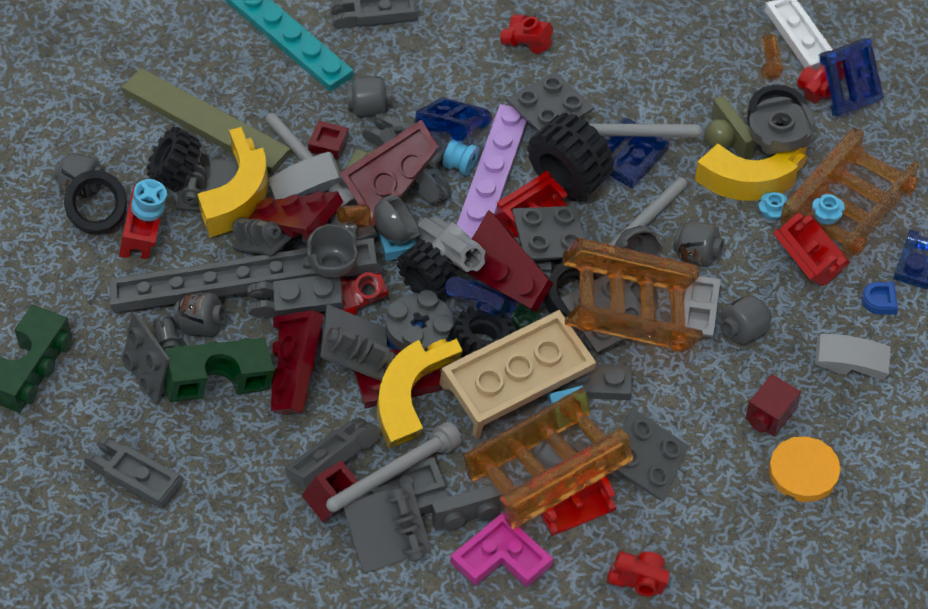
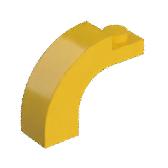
[197,127,268,238]
[695,144,807,201]
[377,338,462,449]

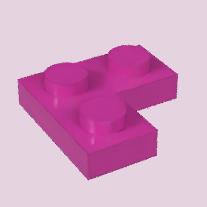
[450,513,553,587]

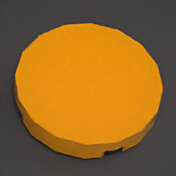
[769,436,841,502]

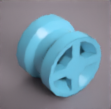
[443,138,480,176]
[131,179,167,221]

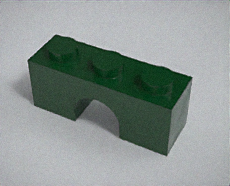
[0,304,73,413]
[164,338,275,402]

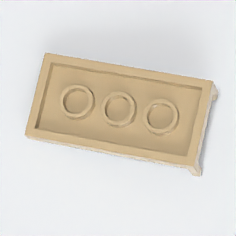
[440,310,596,439]

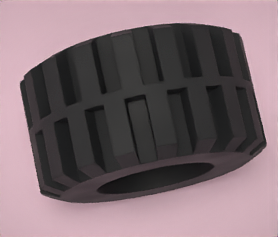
[527,113,614,202]

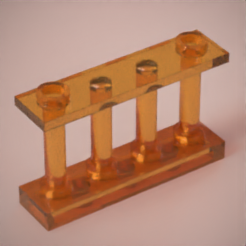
[780,127,919,260]
[563,237,703,351]
[463,387,633,530]

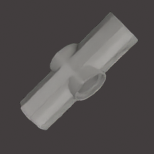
[417,216,486,272]

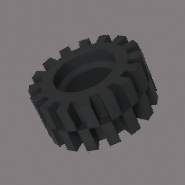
[147,127,201,190]
[397,240,458,300]
[451,305,516,359]

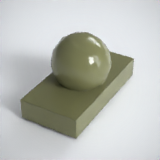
[704,96,756,160]

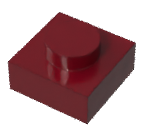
[308,121,349,159]

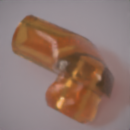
[761,33,783,80]
[337,204,373,228]

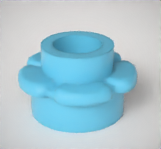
[758,192,791,220]
[812,194,845,225]

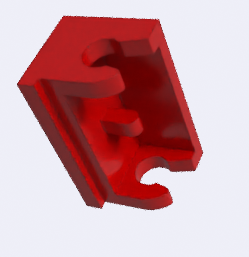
[496,171,568,238]
[119,185,161,259]
[773,213,850,286]
[535,463,616,536]

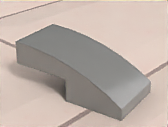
[268,152,343,199]
[679,274,721,338]
[815,334,891,379]

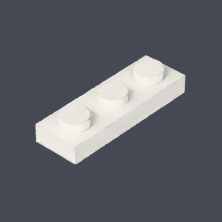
[765,0,833,70]

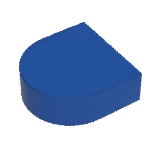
[861,282,898,315]

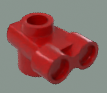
[500,14,553,54]
[797,51,846,104]
[341,272,388,315]
[607,551,670,597]

